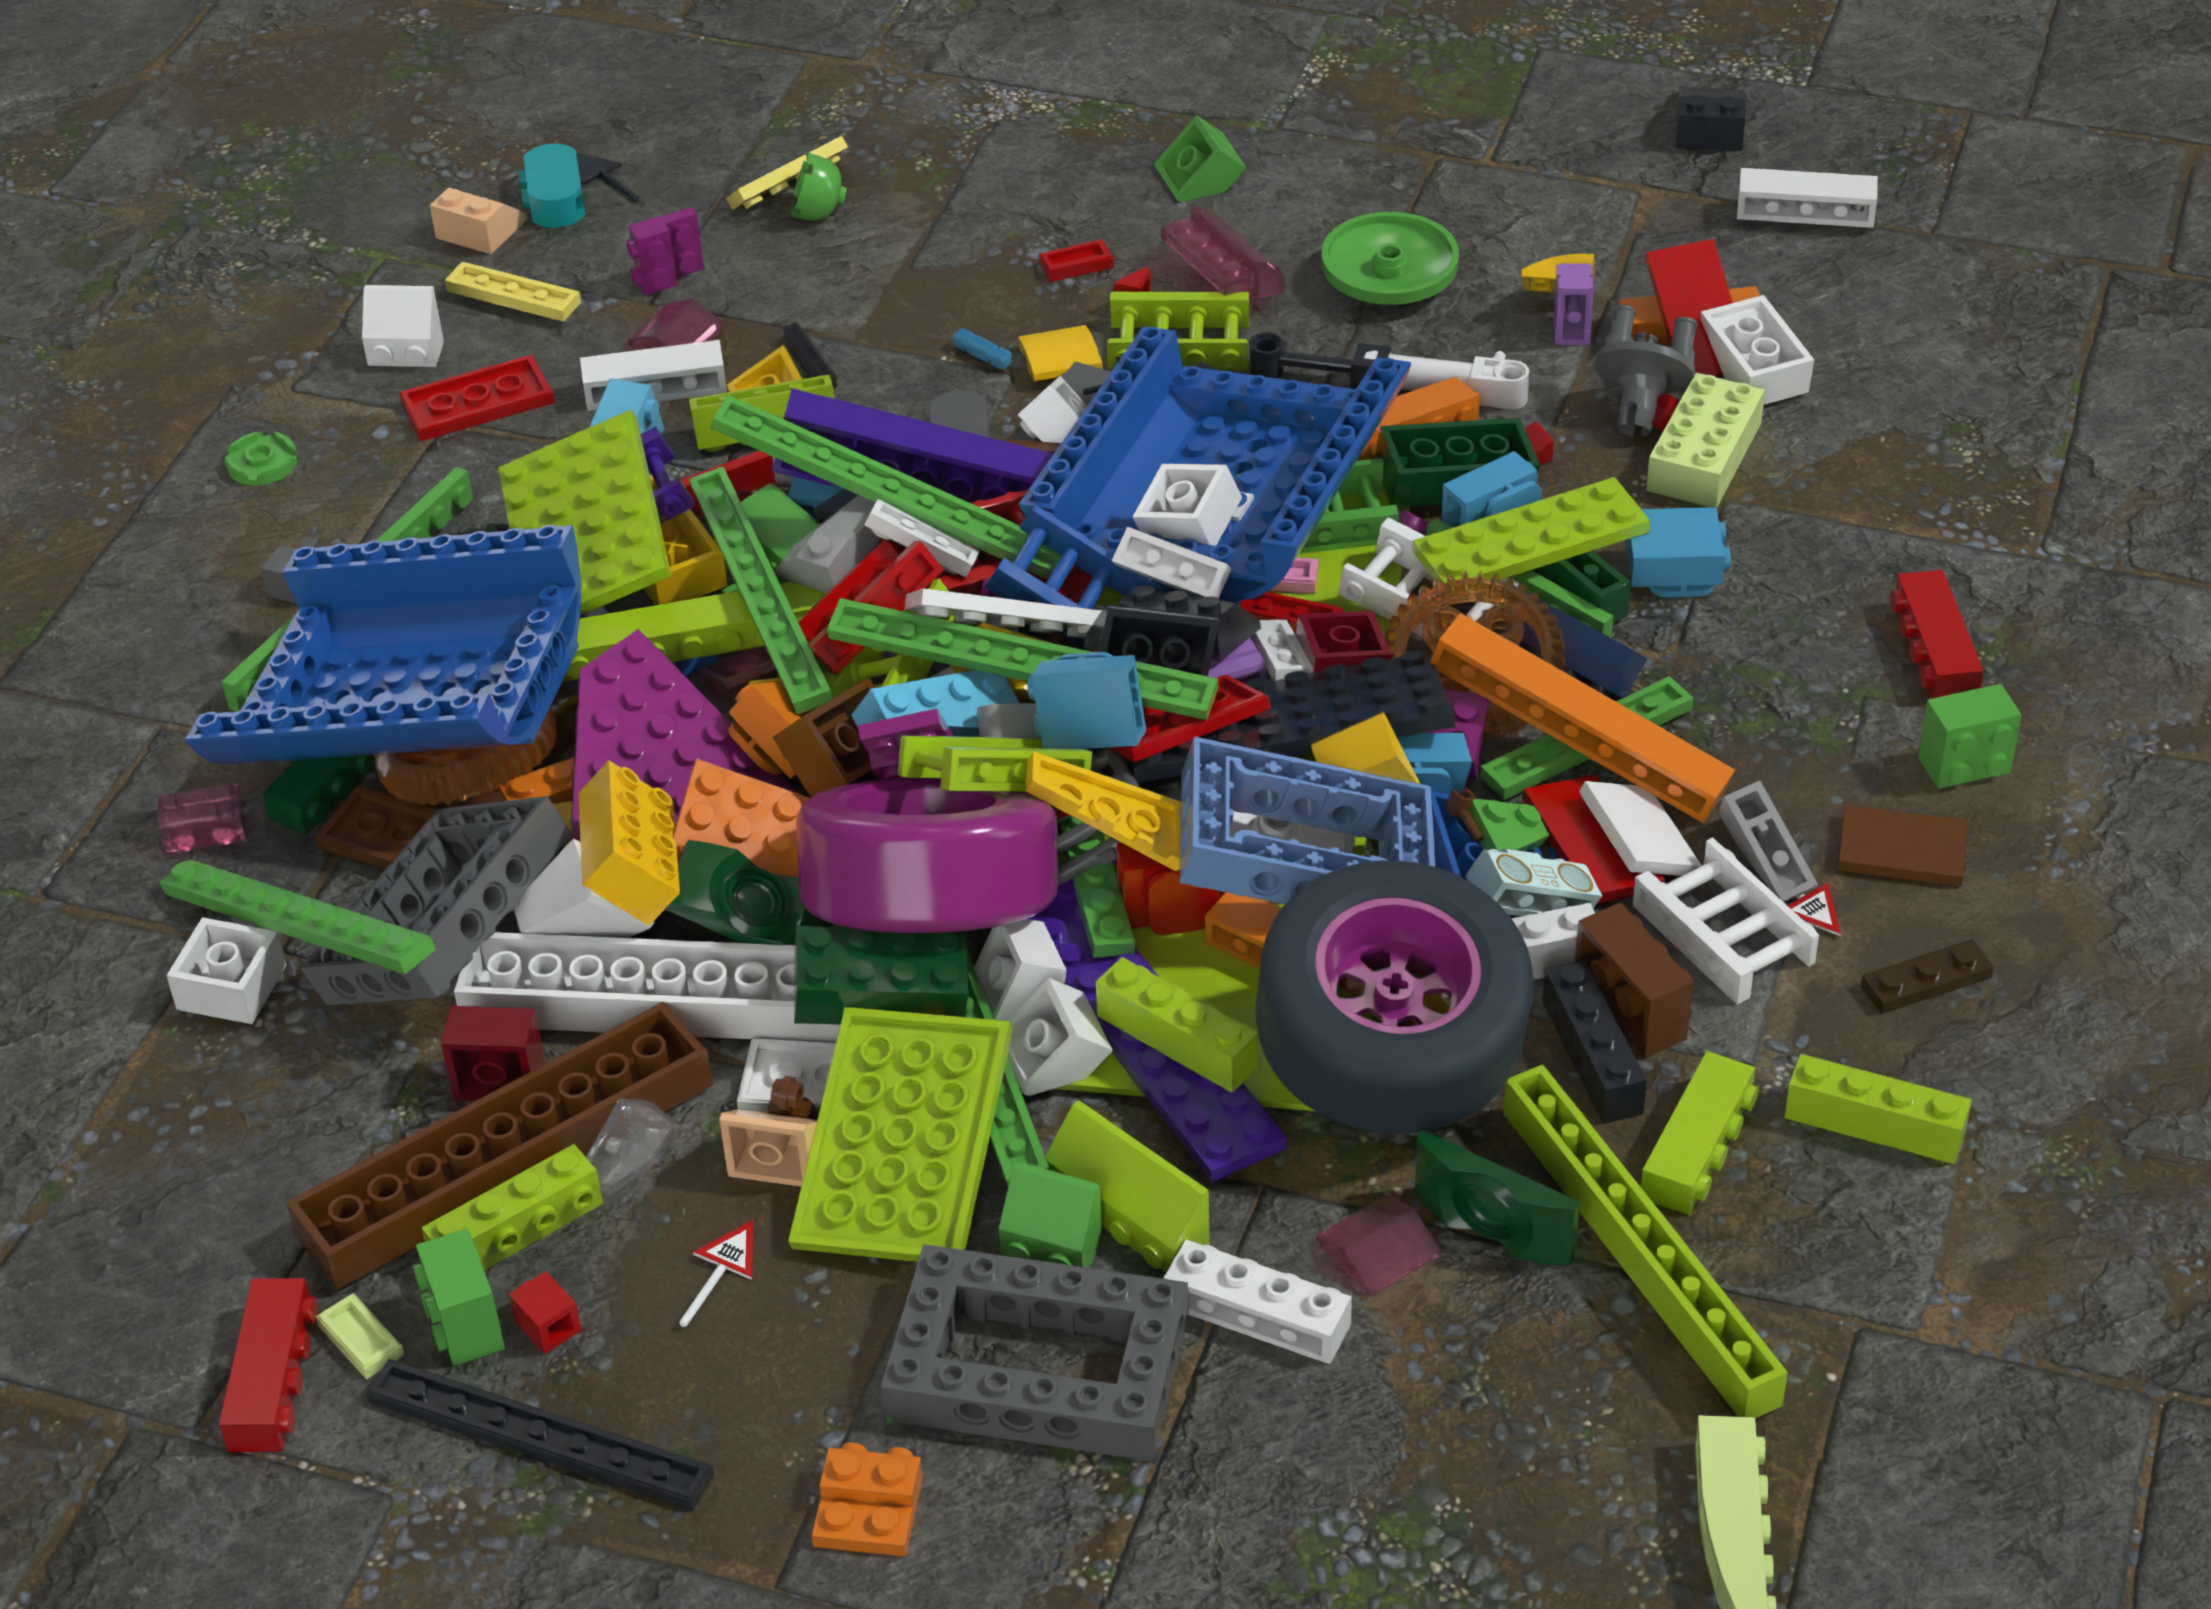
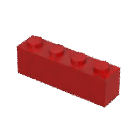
[1890,570,1983,699]
[219,1278,318,1452]

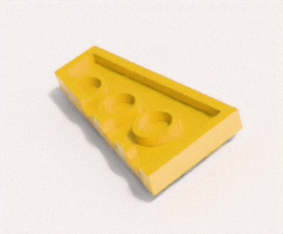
[1026,751,1181,872]

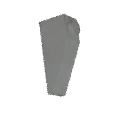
[1719,780,1818,902]

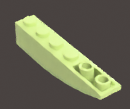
[1695,1415,1776,1609]

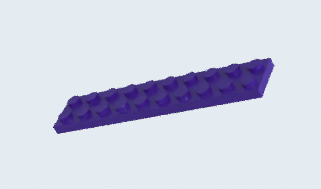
[1027,879,1287,1183]

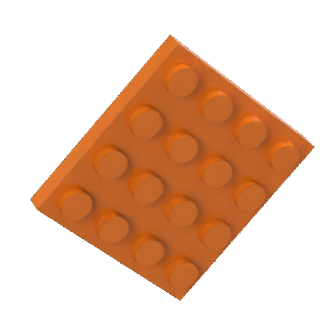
[664,759,810,911]

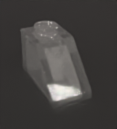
[586,1098,679,1195]

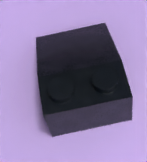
[1676,87,1746,151]

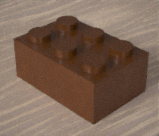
[772,678,875,797]
[1575,902,1694,1058]

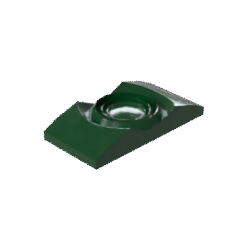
[665,840,831,946]
[1415,1130,1580,1266]

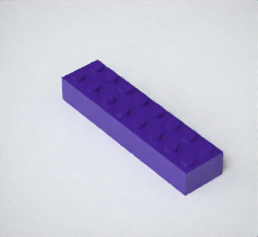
[772,388,1053,503]

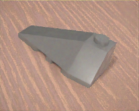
[774,495,881,593]

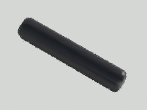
[783,322,838,389]

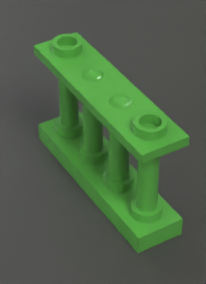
[1237,458,1399,554]

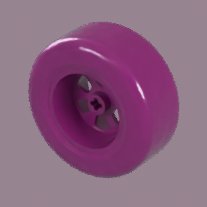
[796,778,1058,933]

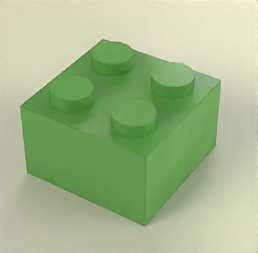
[1918,684,2022,789]
[412,1228,505,1366]

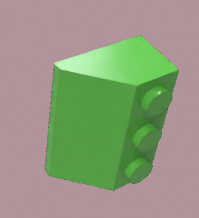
[714,484,820,584]

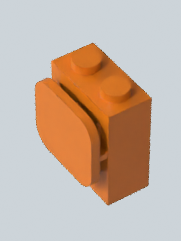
[728,681,814,779]

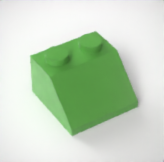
[1154,115,1246,203]
[999,1161,1102,1268]

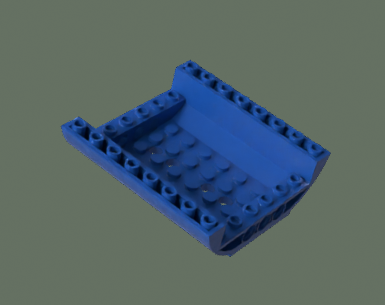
[1019,326,1411,606]
[185,525,581,765]

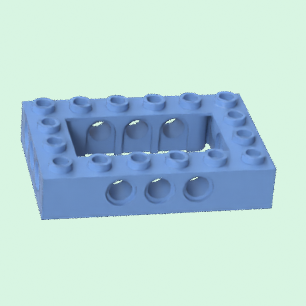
[1180,737,1435,904]

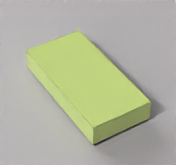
[315,1293,404,1380]

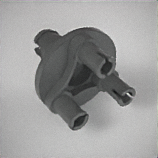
[1594,305,1697,437]

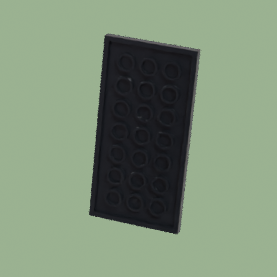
[1132,651,1455,783]

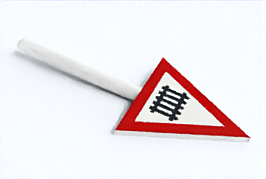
[1787,883,1841,936]
[679,1220,753,1327]

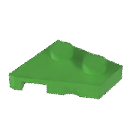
[1469,799,1549,852]

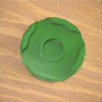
[224,432,297,486]

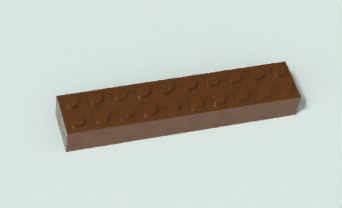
[286,1002,713,1290]

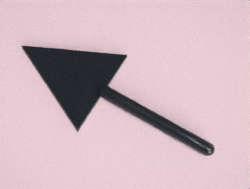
[576,153,639,201]

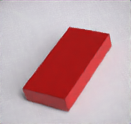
[1038,239,1114,283]

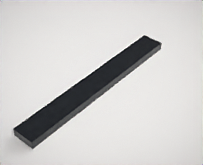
[366,1359,714,1511]

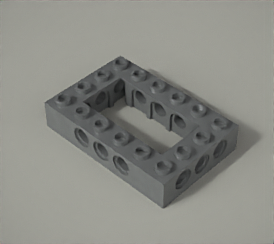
[300,796,572,1005]
[880,1244,1189,1461]

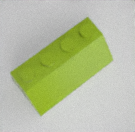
[1045,1100,1210,1273]

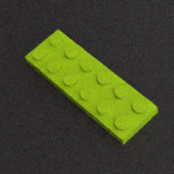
[1413,477,1650,597]

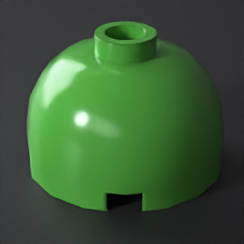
[790,152,847,221]

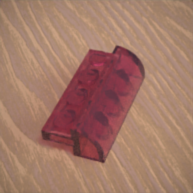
[1161,206,1285,300]

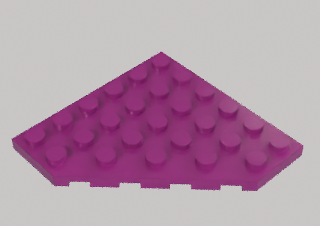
[570,629,797,842]

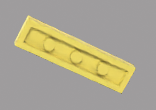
[726,136,848,210]
[444,262,581,322]

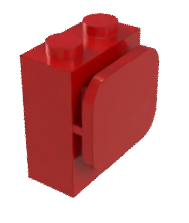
[1116,842,1226,935]

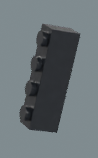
[1543,960,1647,1124]

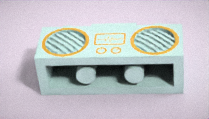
[1465,849,1602,916]

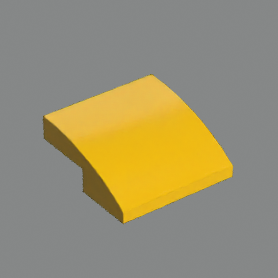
[1521,254,1595,293]
[1018,325,1103,381]

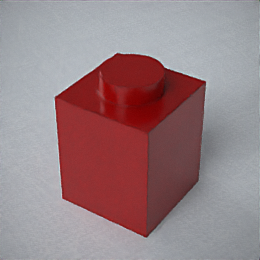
[508,1271,582,1354]

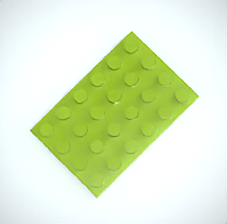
[498,409,671,615]
[788,1007,1013,1262]

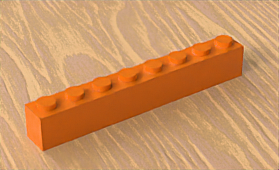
[1430,613,1735,824]

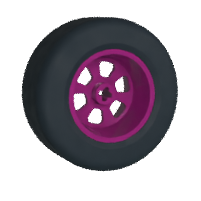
[1255,860,1534,1134]

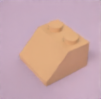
[430,188,528,254]
[719,1109,818,1187]

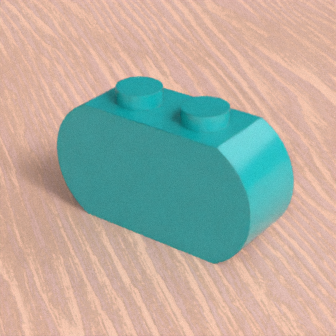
[519,143,585,228]

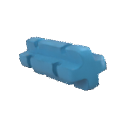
[952,328,1012,370]

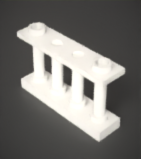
[1338,517,1519,644]
[1633,838,1819,1005]

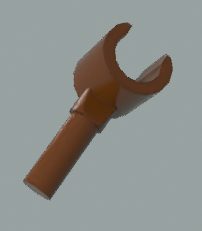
[1444,789,1483,843]

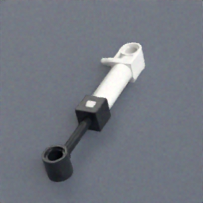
[1249,332,1529,410]

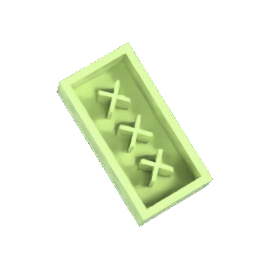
[1646,373,1765,507]

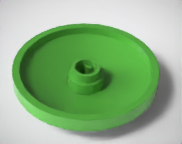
[1321,212,1459,305]

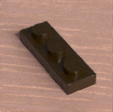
[1861,939,1994,1015]

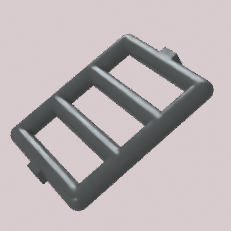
[1057,747,1140,885]

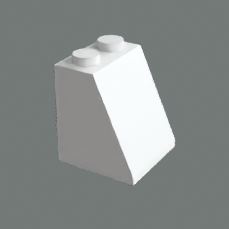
[514,839,655,938]

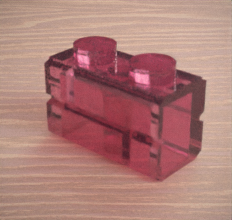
[157,783,246,853]

